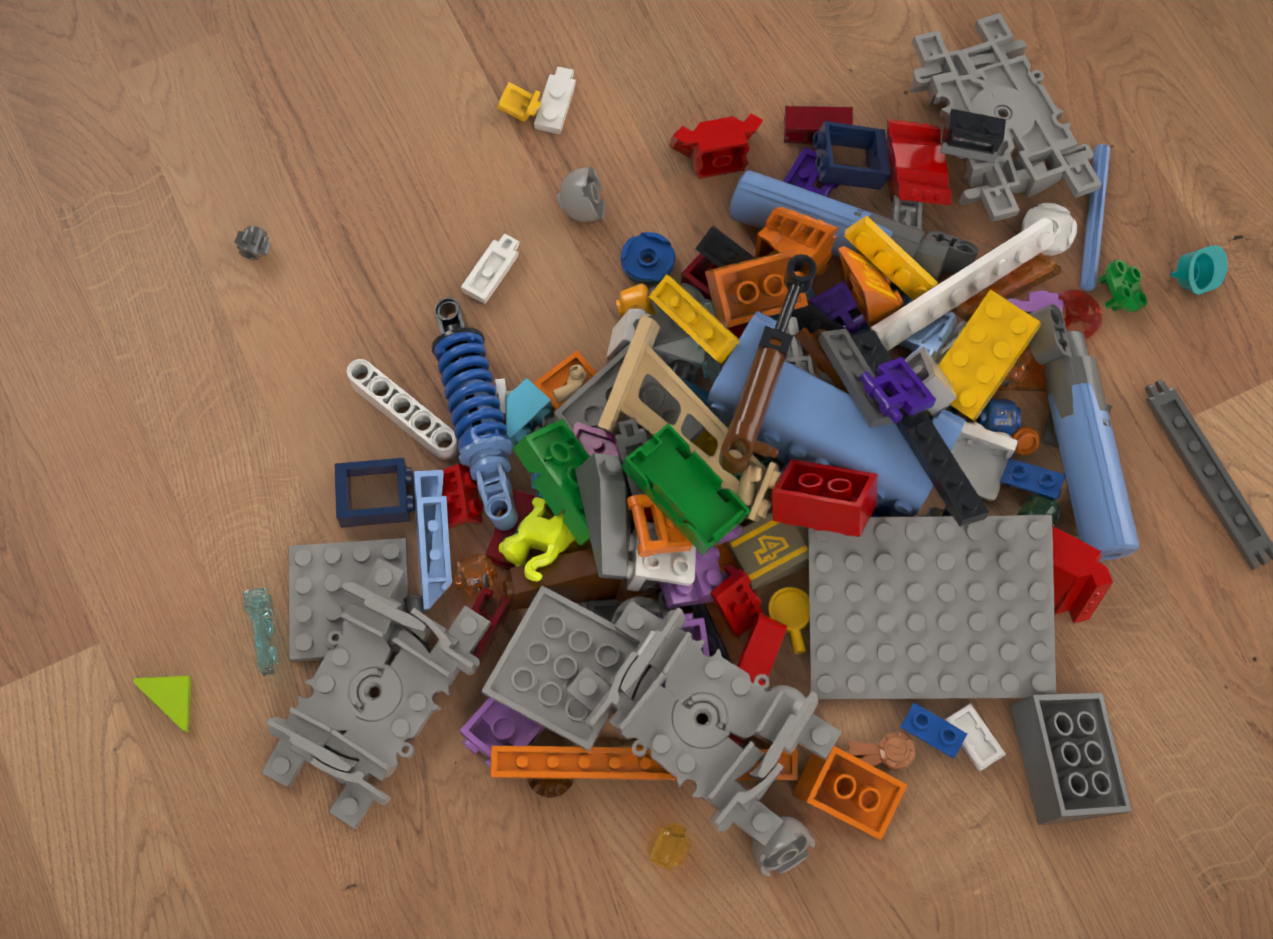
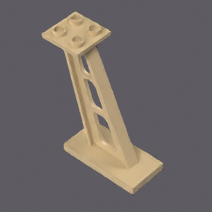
[598,315,782,522]

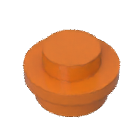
[1012,427,1039,455]

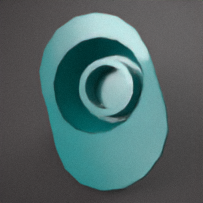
[1170,245,1228,295]

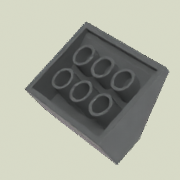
[1010,693,1132,825]

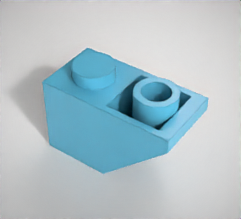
[506,378,552,447]

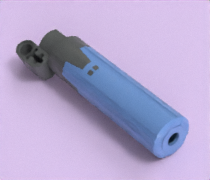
[729,170,978,282]
[1029,304,1140,562]

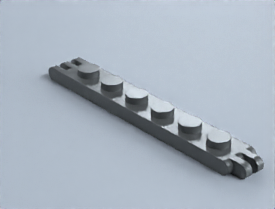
[1145,379,1273,570]

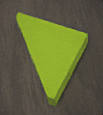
[133,676,191,733]

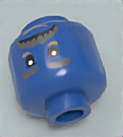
[977,399,1021,436]

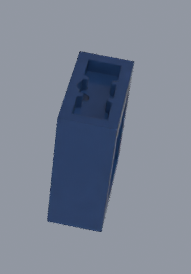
[813,121,891,190]
[334,458,415,528]

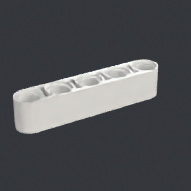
[347,359,459,461]

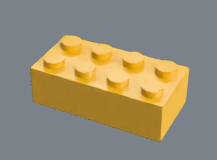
[938,290,1041,422]

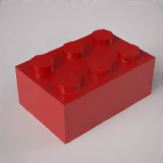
[772,459,878,537]

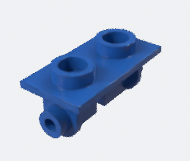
[1000,458,1066,500]
[900,703,967,759]

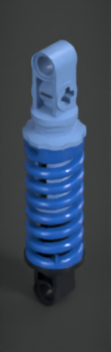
[431,297,518,531]

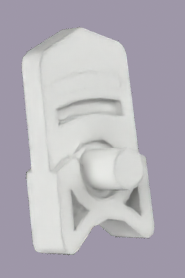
[495,378,512,421]

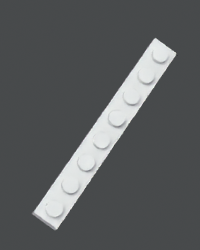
[871,217,1055,351]

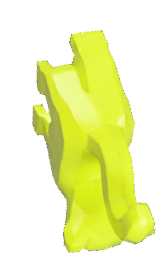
[499,497,575,582]

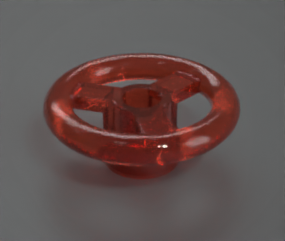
[1058,290,1102,339]

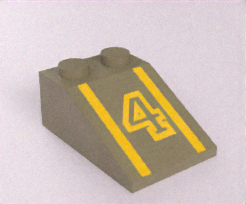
[726,513,809,590]

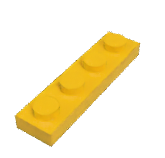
[844,215,939,300]
[649,274,740,364]

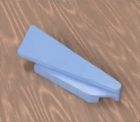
[412,470,452,612]

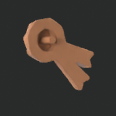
[847,732,916,770]

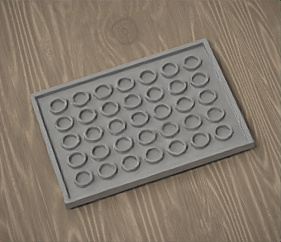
[808,515,1056,699]

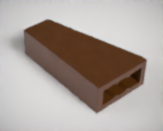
[503,548,622,610]

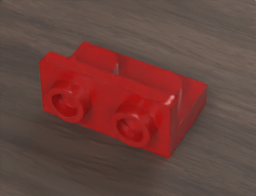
[441,464,483,529]
[710,564,764,638]

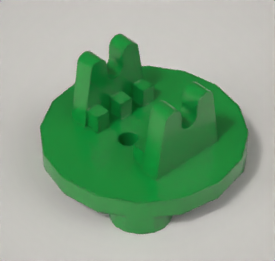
[1099,259,1148,313]

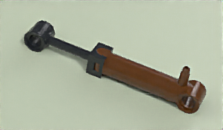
[719,254,817,474]

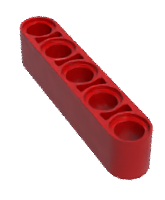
[728,613,787,747]

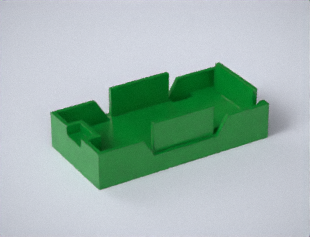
[512,418,590,546]
[621,423,751,555]

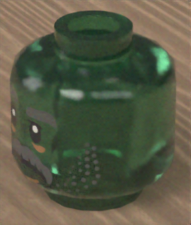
[1017,495,1061,528]

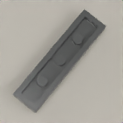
[818,329,894,427]

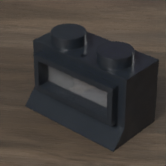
[940,109,1006,163]

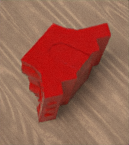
[669,113,764,179]
[886,119,951,206]
[1052,526,1113,624]

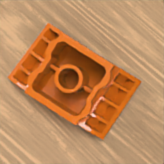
[755,207,839,277]

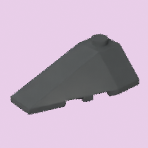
[575,453,632,580]

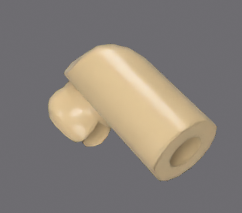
[552,365,587,403]
[739,465,763,507]

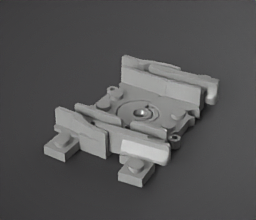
[910,13,1102,222]
[262,558,491,829]
[566,601,842,847]

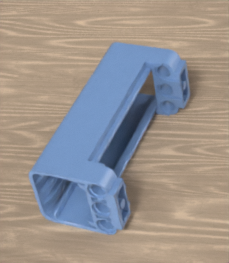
[706,311,966,517]

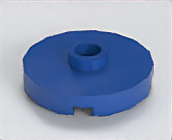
[620,232,676,286]

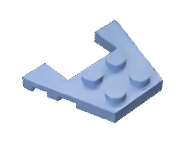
[853,298,957,361]

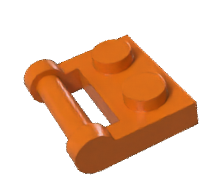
[626,494,693,557]

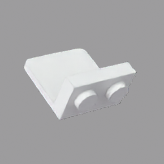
[951,422,1018,502]
[626,522,696,591]

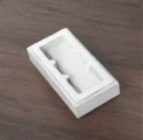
[945,703,1006,772]

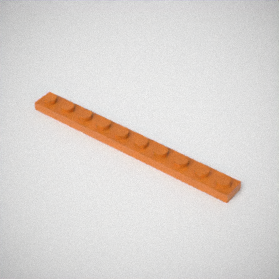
[490,746,798,782]

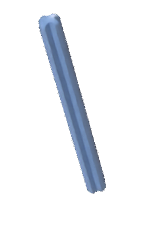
[1080,144,1110,292]

